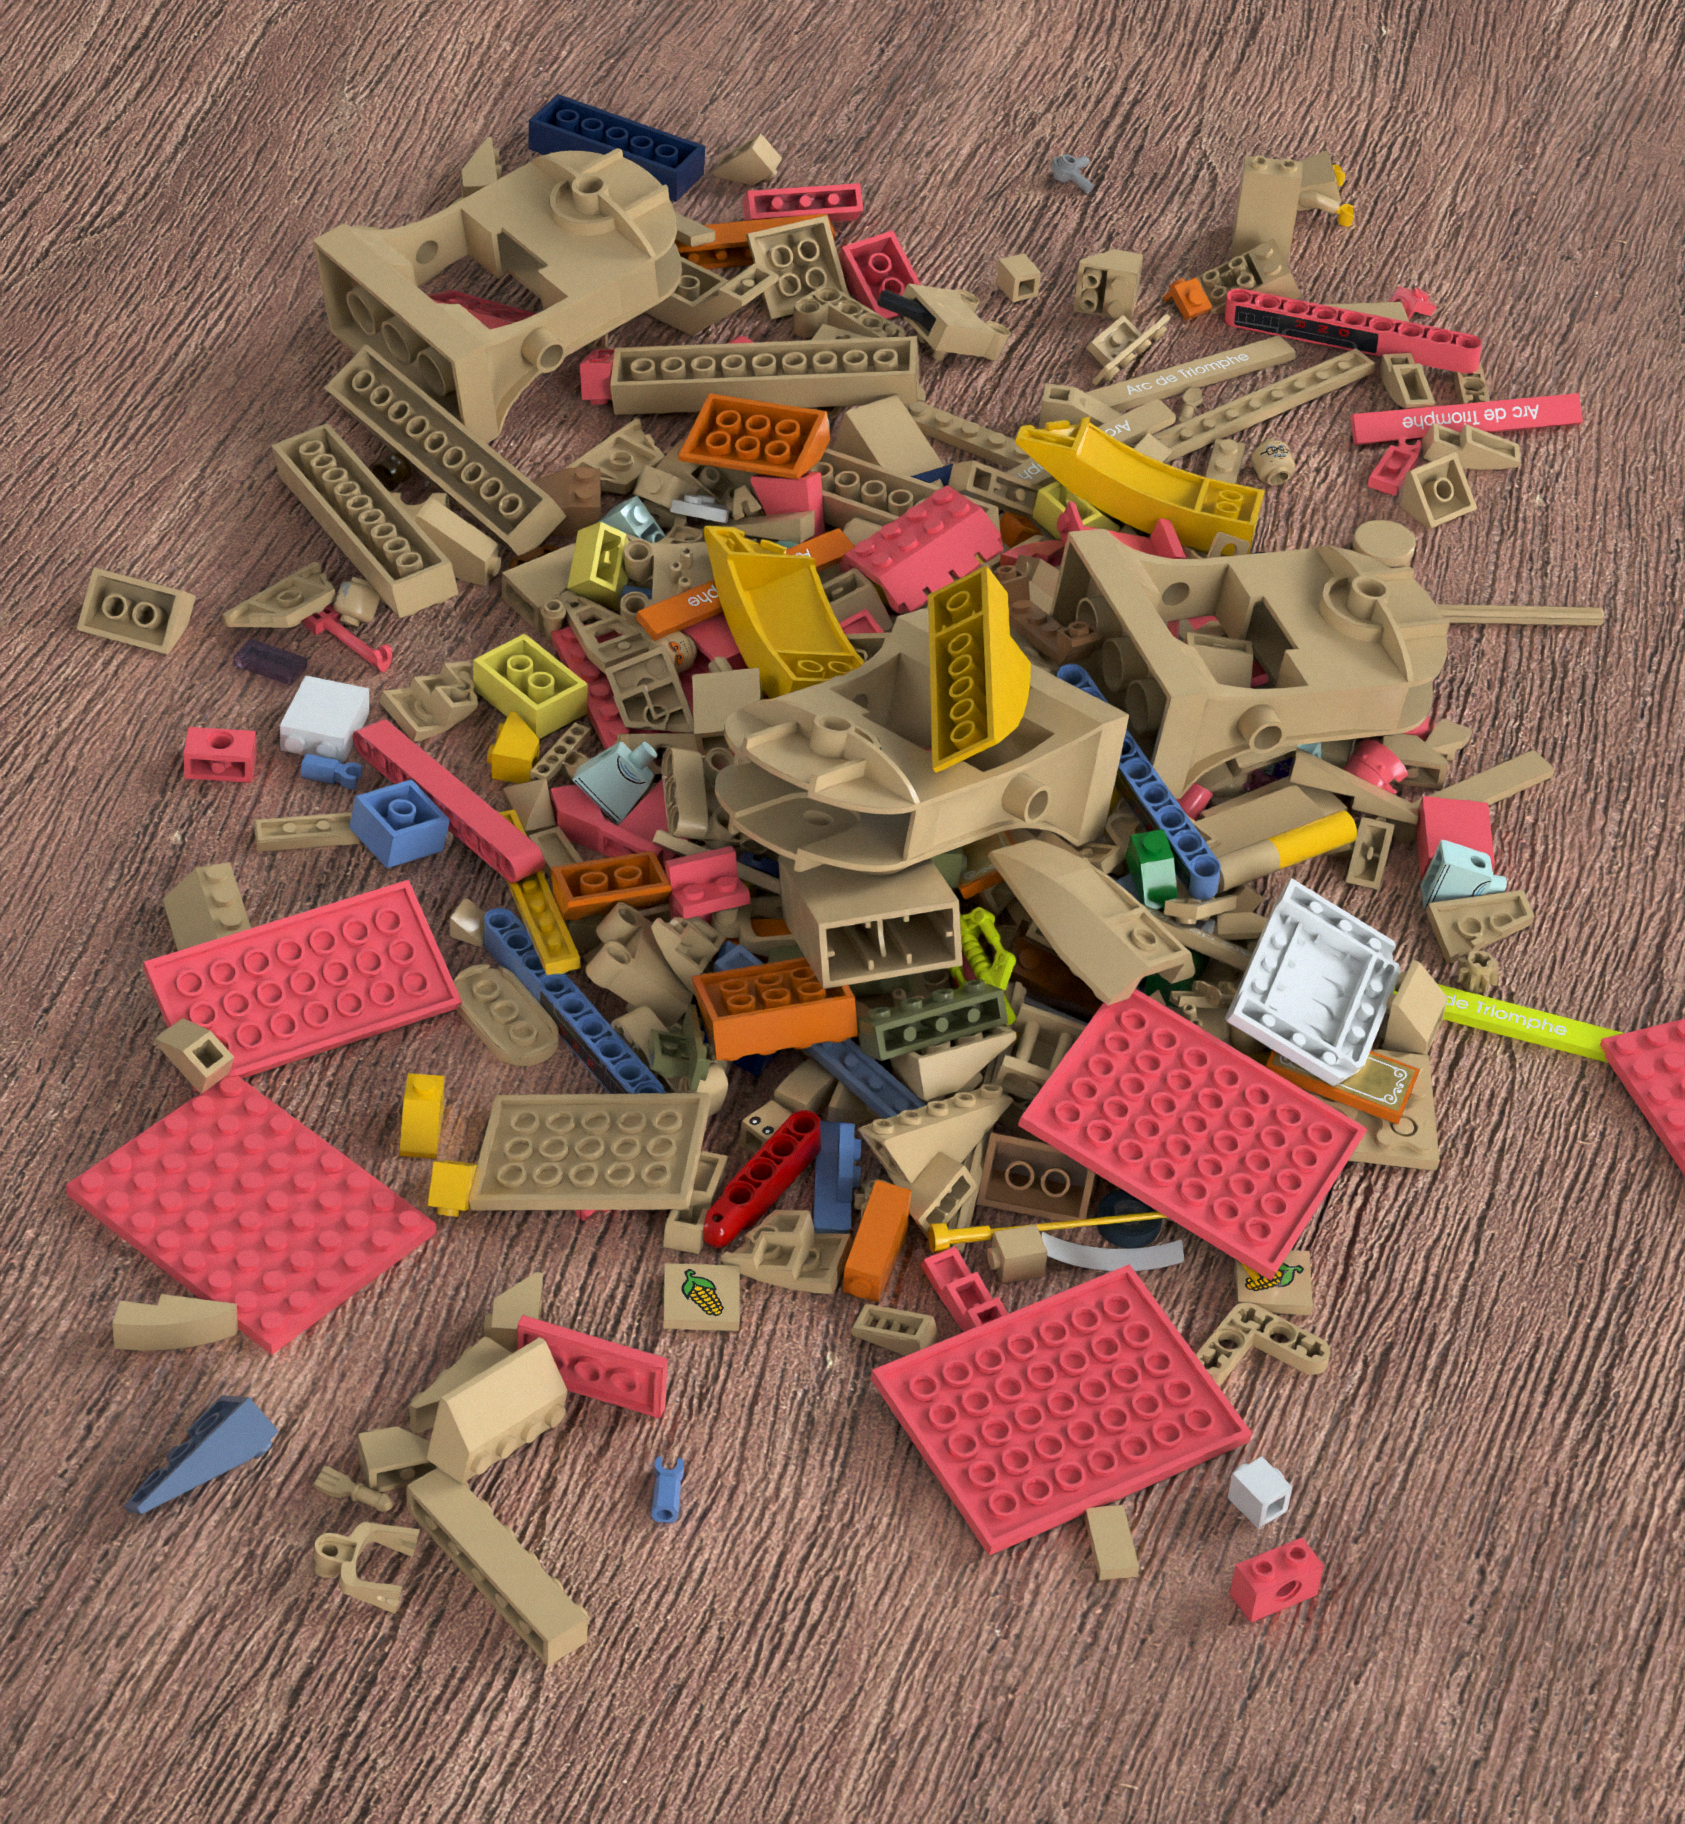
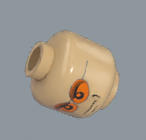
[649,631,697,674]

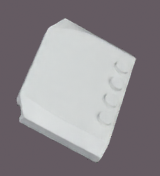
[1225,878,1401,1087]

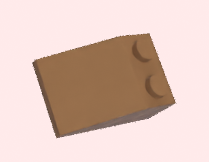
[532,467,601,536]

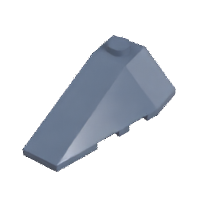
[123,1395,279,1514]

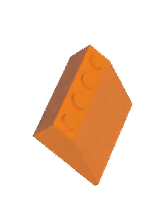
[678,393,830,480]
[691,957,858,1061]

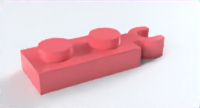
[1367,435,1422,496]

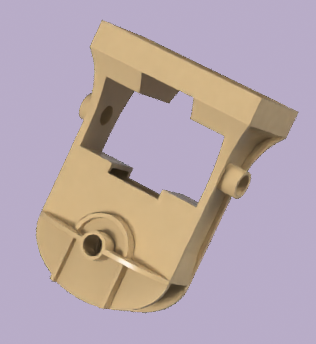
[313,148,682,444]
[1049,528,1450,799]
[714,608,1129,875]

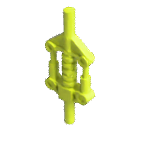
[948,907,1017,1025]

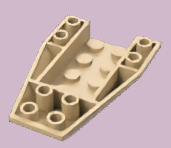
[988,839,1195,1005]

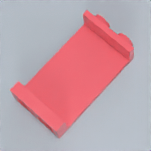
[1057,501,1187,559]
[598,779,693,871]

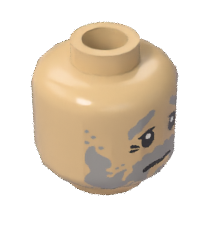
[333,577,380,628]

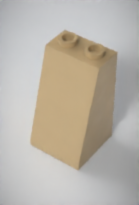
[1231,156,1303,265]
[832,395,944,476]

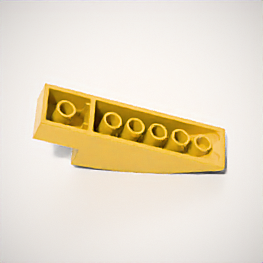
[928,566,1031,773]

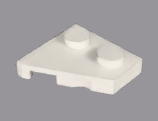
[670,495,729,523]

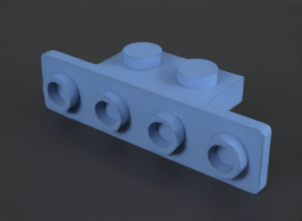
[813,1121,861,1234]

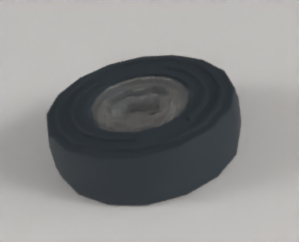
[1096,1189,1162,1248]

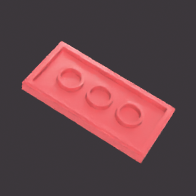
[517,1315,668,1418]

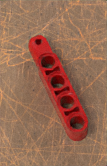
[703,1110,821,1248]

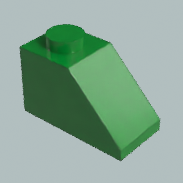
[1125,829,1178,912]

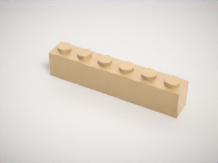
[407,1468,589,1666]

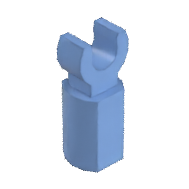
[301,753,362,789]
[651,1457,684,1523]

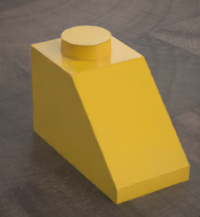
[399,1073,444,1159]
[427,1159,478,1217]

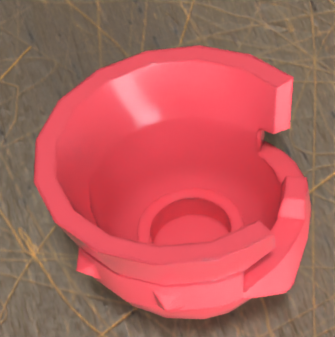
[1342,739,1408,795]

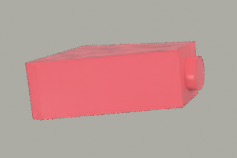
[750,471,825,544]

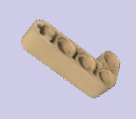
[793,286,906,338]
[611,1005,728,1117]

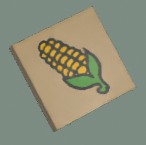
[1234,1250,1313,1316]
[663,1263,740,1331]

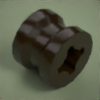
[372,452,412,491]

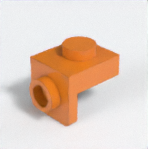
[1163,277,1213,321]

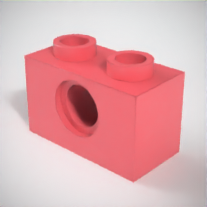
[183,727,257,783]
[1230,1537,1324,1623]

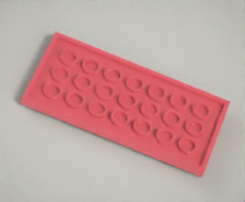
[143,880,462,1094]

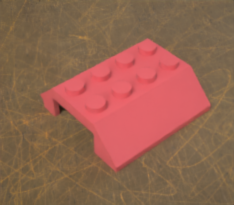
[839,485,1004,615]

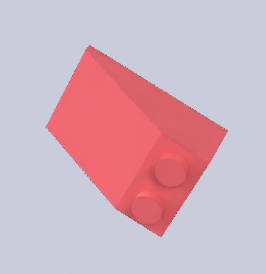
[838,230,921,320]

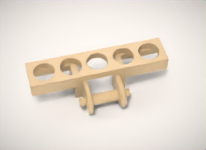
[530,723,590,783]
[1169,981,1237,1008]

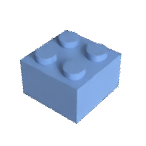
[349,779,450,868]

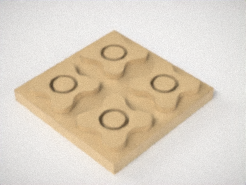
[1299,1049,1440,1171]

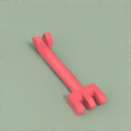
[302,604,393,672]

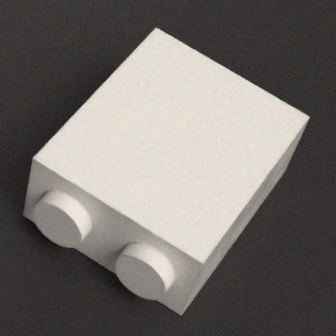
[280,676,369,764]

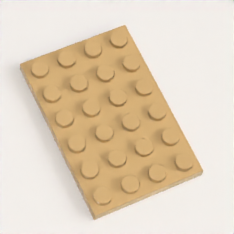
[468,1093,711,1210]

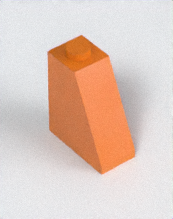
[843,1180,912,1302]

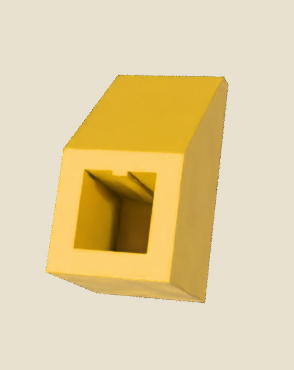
[487,711,540,784]

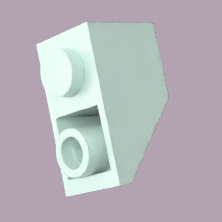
[597,496,666,543]

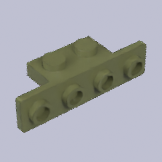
[648,1004,710,1091]

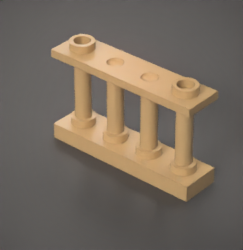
[994,1003,1086,1101]

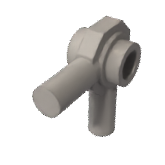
[1051,154,1094,194]

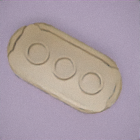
[454,964,559,1066]

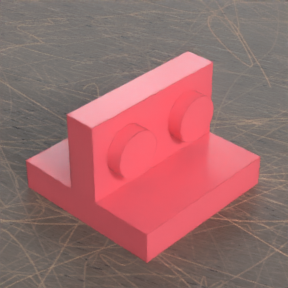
[665,846,751,922]

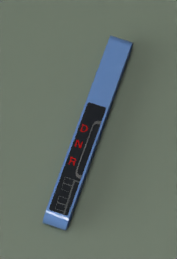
[1057,664,1221,900]
[484,908,666,1094]

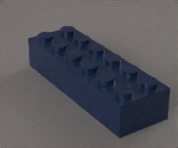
[528,94,705,202]

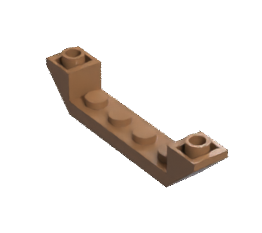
[992,565,1102,666]

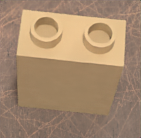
[778,855,963,989]

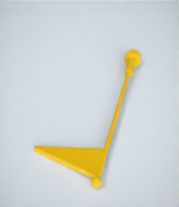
[928,1211,1258,1282]

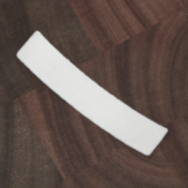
[1042,1232,1184,1271]

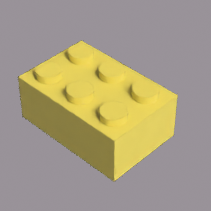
[473,633,588,739]

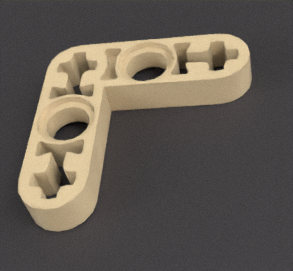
[1196,1303,1331,1385]

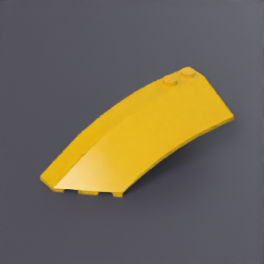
[1015,417,1265,556]
[703,526,865,699]

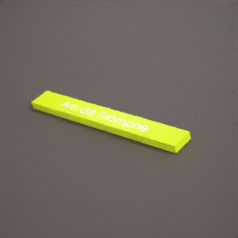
[1393,984,1624,1063]

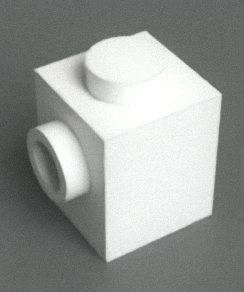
[1228,1457,1292,1528]

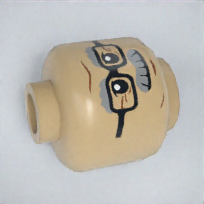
[1252,439,1295,486]

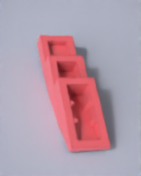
[920,1246,1008,1332]

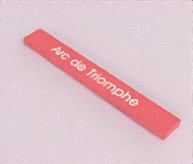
[1350,393,1583,446]

